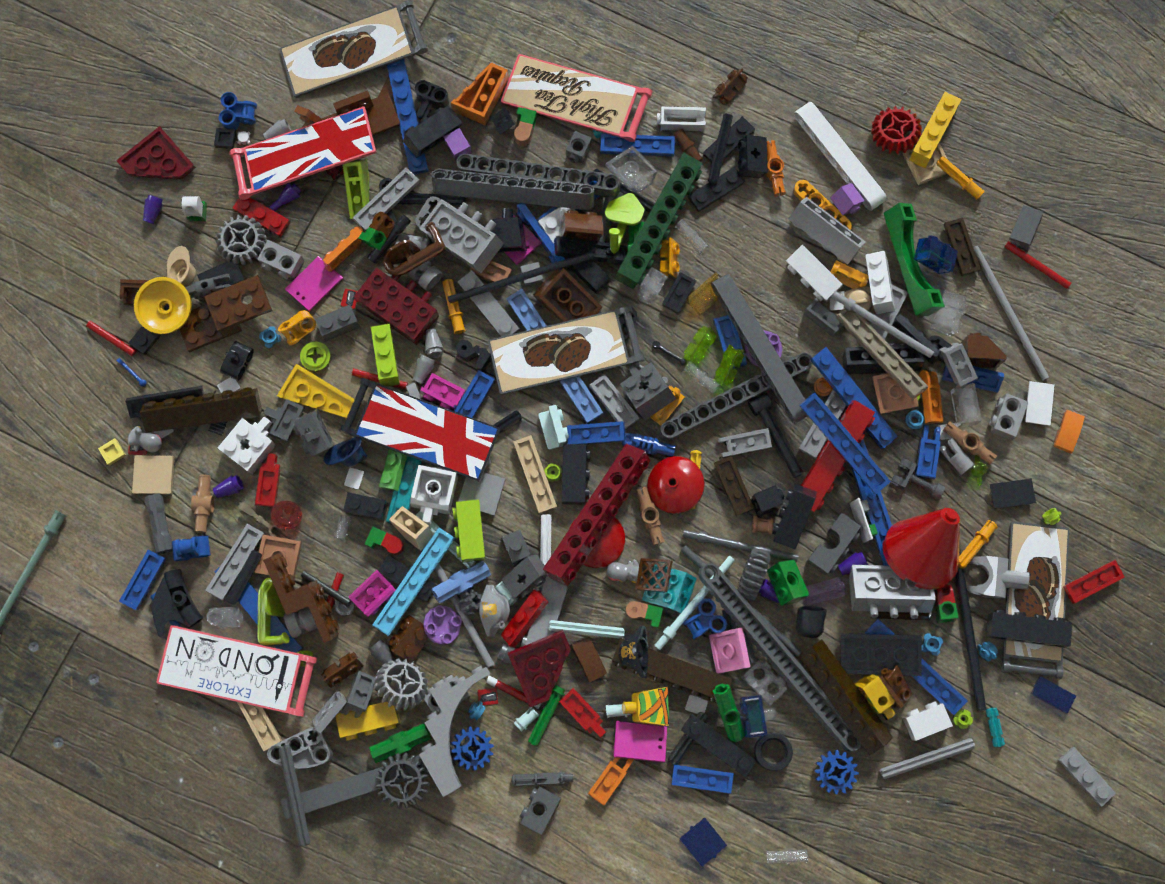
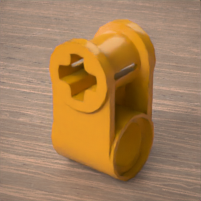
[278,310,316,345]

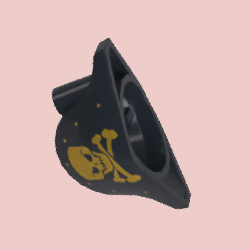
[618,625,648,679]

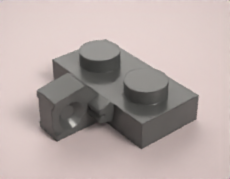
[263,399,305,442]

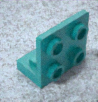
[642,565,697,614]

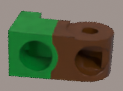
[358,212,394,251]

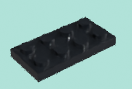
[841,633,922,676]

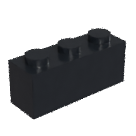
[403,105,462,158]
[562,444,590,505]
[772,484,817,550]

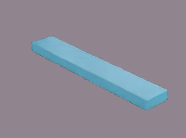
[373,528,455,636]

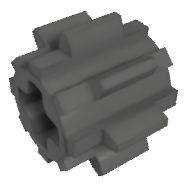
[457,590,482,616]

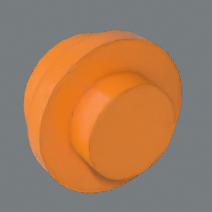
[814,377,833,397]

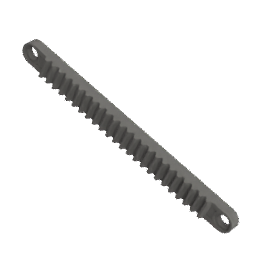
[698,563,862,752]

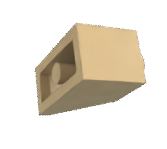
[389,506,433,551]

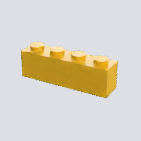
[909,92,962,169]

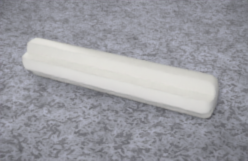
[540,514,551,565]

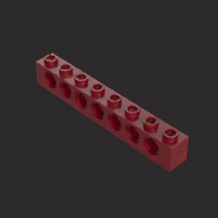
[543,443,650,587]

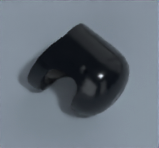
[796,606,827,638]

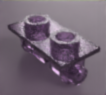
[806,577,845,606]

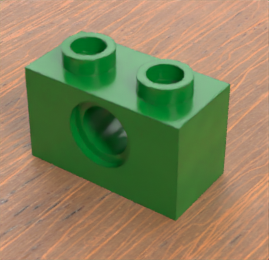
[767,560,809,606]

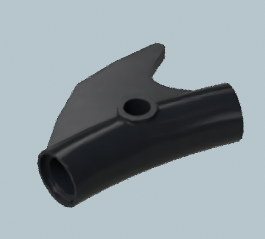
[151,569,203,637]

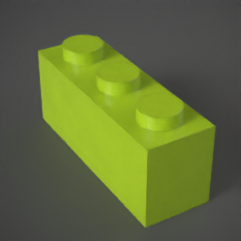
[371,324,400,387]
[452,499,485,563]

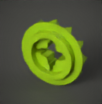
[300,341,331,372]

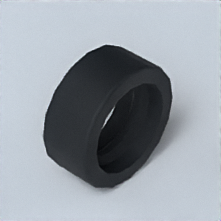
[754,733,793,771]

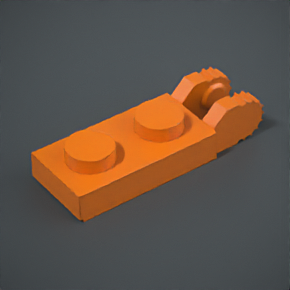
[323,226,364,272]
[919,370,943,424]
[588,758,634,806]

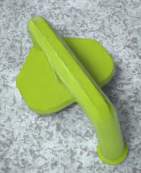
[605,193,644,254]
[257,577,290,645]

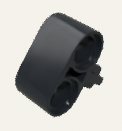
[415,80,449,120]
[220,341,254,381]

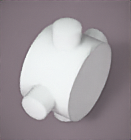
[237,131,251,145]

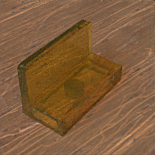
[687,272,719,316]

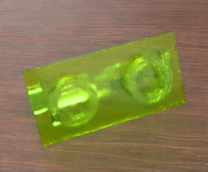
[683,326,716,366]
[714,344,745,386]

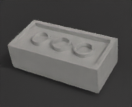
[419,199,504,273]
[849,565,936,619]

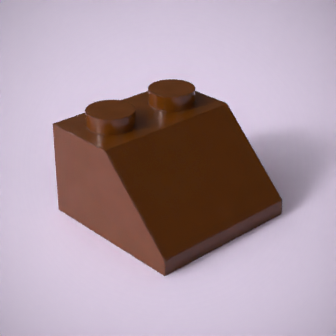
[561,210,603,242]
[960,333,1007,369]

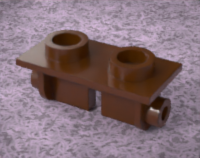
[712,68,748,105]
[321,652,364,688]
[880,665,912,705]

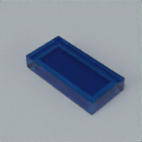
[1030,676,1076,713]

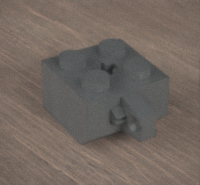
[620,362,676,420]
[293,409,334,457]

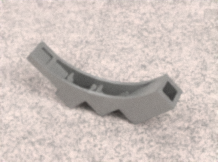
[419,666,491,797]

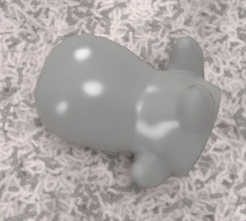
[127,426,162,453]
[607,559,639,583]

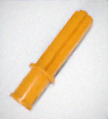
[936,156,984,200]
[443,279,466,334]
[959,520,998,569]

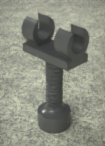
[890,458,945,500]

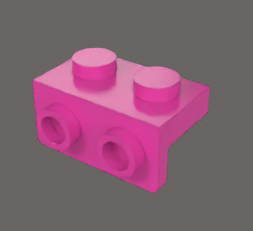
[420,373,466,411]
[349,570,396,617]

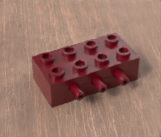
[354,267,439,345]

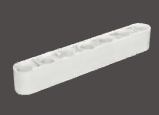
[794,102,887,211]

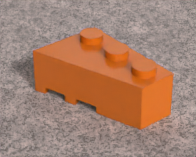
[451,63,509,126]

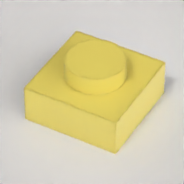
[98,438,126,466]

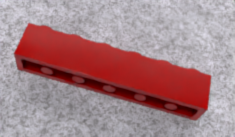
[800,400,875,512]

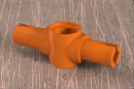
[766,140,786,197]

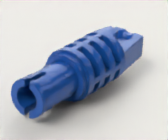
[622,433,676,457]

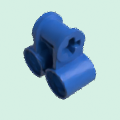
[219,92,257,130]
[172,536,211,561]
[683,599,727,640]

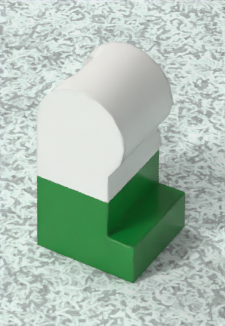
[182,196,207,221]

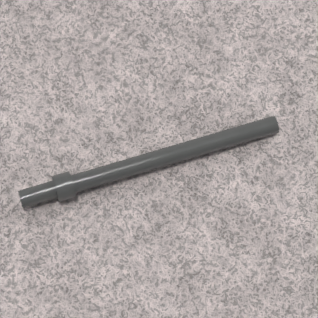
[682,529,798,562]

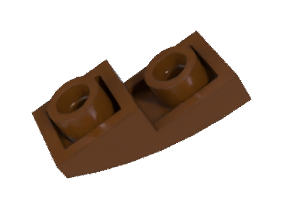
[571,636,607,682]

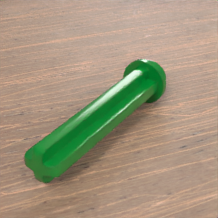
[528,685,566,746]

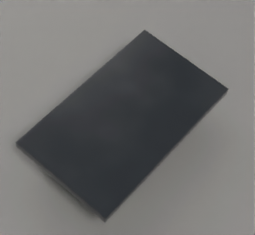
[197,259,244,286]
[989,478,1036,509]

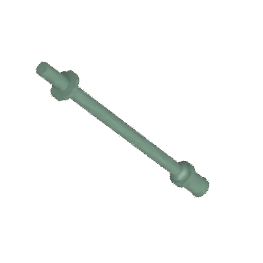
[0,510,67,638]

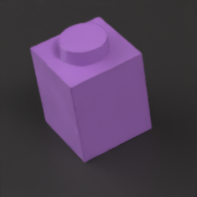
[443,128,472,162]
[830,183,865,216]

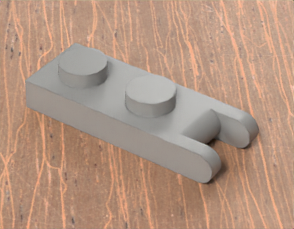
[718,428,772,458]

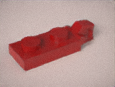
[255,453,281,508]
[559,688,607,738]

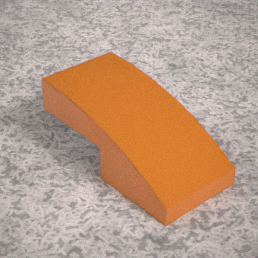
[1053,410,1085,454]

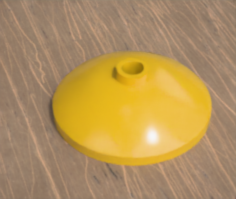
[134,277,192,334]

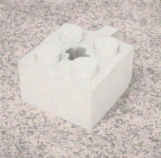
[218,417,276,475]
[410,465,458,525]

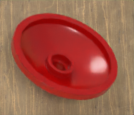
[647,456,705,514]
[569,514,625,568]

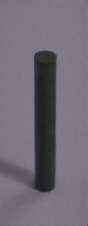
[301,571,352,607]

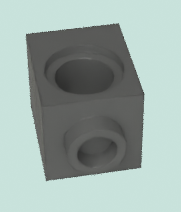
[566,131,592,164]

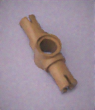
[942,421,997,465]
[191,475,215,534]
[635,487,665,546]

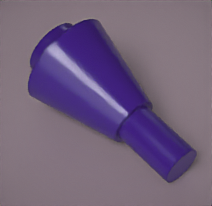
[270,183,301,211]

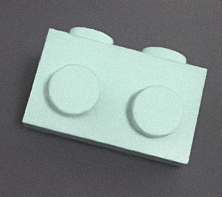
[539,405,569,450]

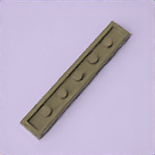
[836,309,928,400]

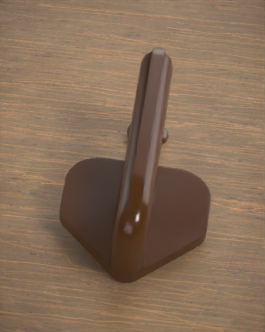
[383,222,445,276]

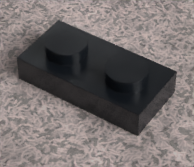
[662,272,697,314]

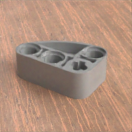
[267,727,333,769]

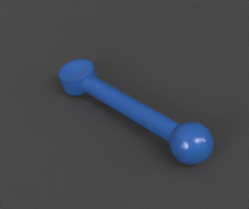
[116,358,147,387]

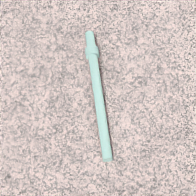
[654,556,735,650]

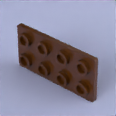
[322,90,401,136]

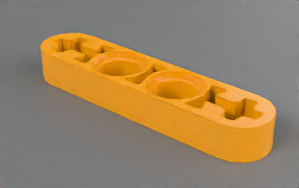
[793,180,852,230]

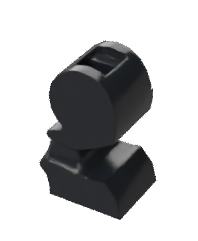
[456,340,492,372]

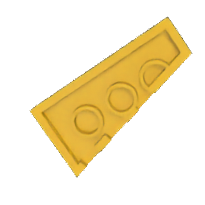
[277,364,354,418]

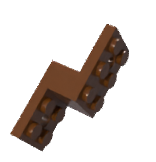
[179,275,273,352]
[263,553,339,643]

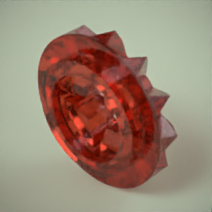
[270,501,302,531]

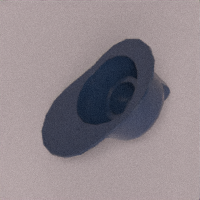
[323,437,367,467]

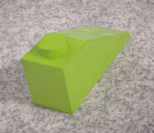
[343,159,369,219]

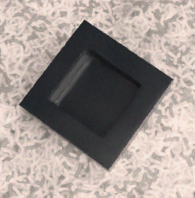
[214,128,236,149]

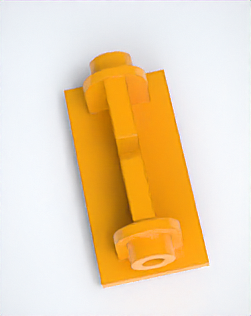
[660,237,680,279]
[830,260,869,289]
[650,386,685,426]

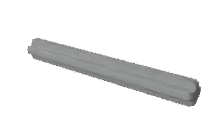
[880,738,975,779]

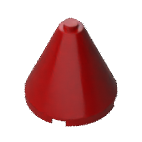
[883,508,960,589]

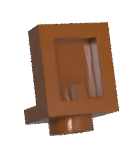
[294,105,323,127]

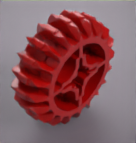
[871,105,922,155]

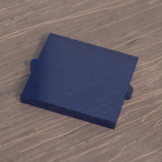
[679,817,727,866]

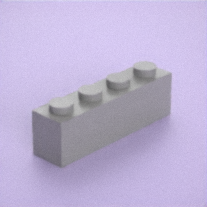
[789,197,866,265]
[521,576,569,647]

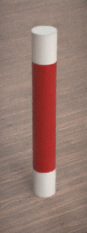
[486,676,542,709]

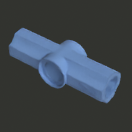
[432,561,491,604]

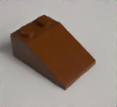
[533,268,602,322]

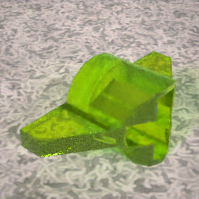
[971,455,987,486]

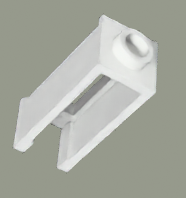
[657,107,706,132]

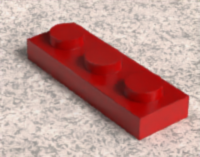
[232,197,290,237]
[1063,560,1125,604]
[500,589,549,648]

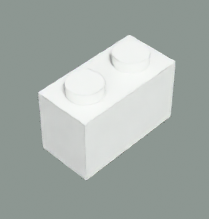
[903,701,952,741]

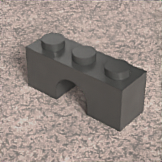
[806,513,861,575]

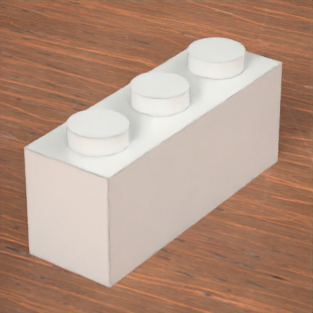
[786,245,843,302]
[866,251,895,315]

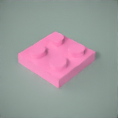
[709,628,750,674]

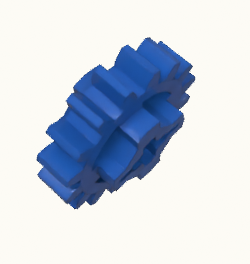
[450,727,494,771]
[814,750,859,794]

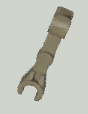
[239,502,282,537]

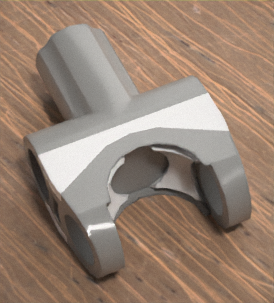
[967,556,1029,599]

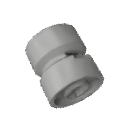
[407,261,443,291]
[284,606,317,638]

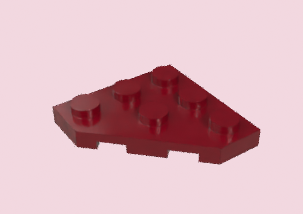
[116,126,196,179]
[508,630,571,708]

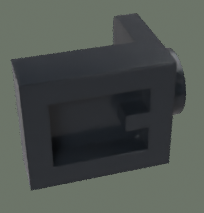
[490,108,515,135]

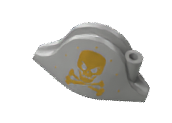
[479,585,510,636]

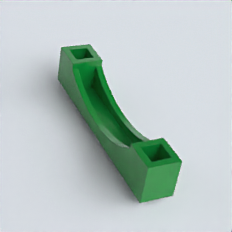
[883,203,945,316]

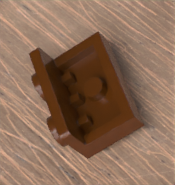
[388,615,428,663]

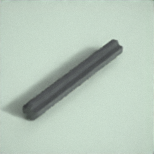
[279,745,310,846]

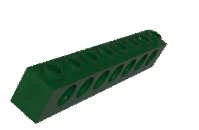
[614,152,703,290]

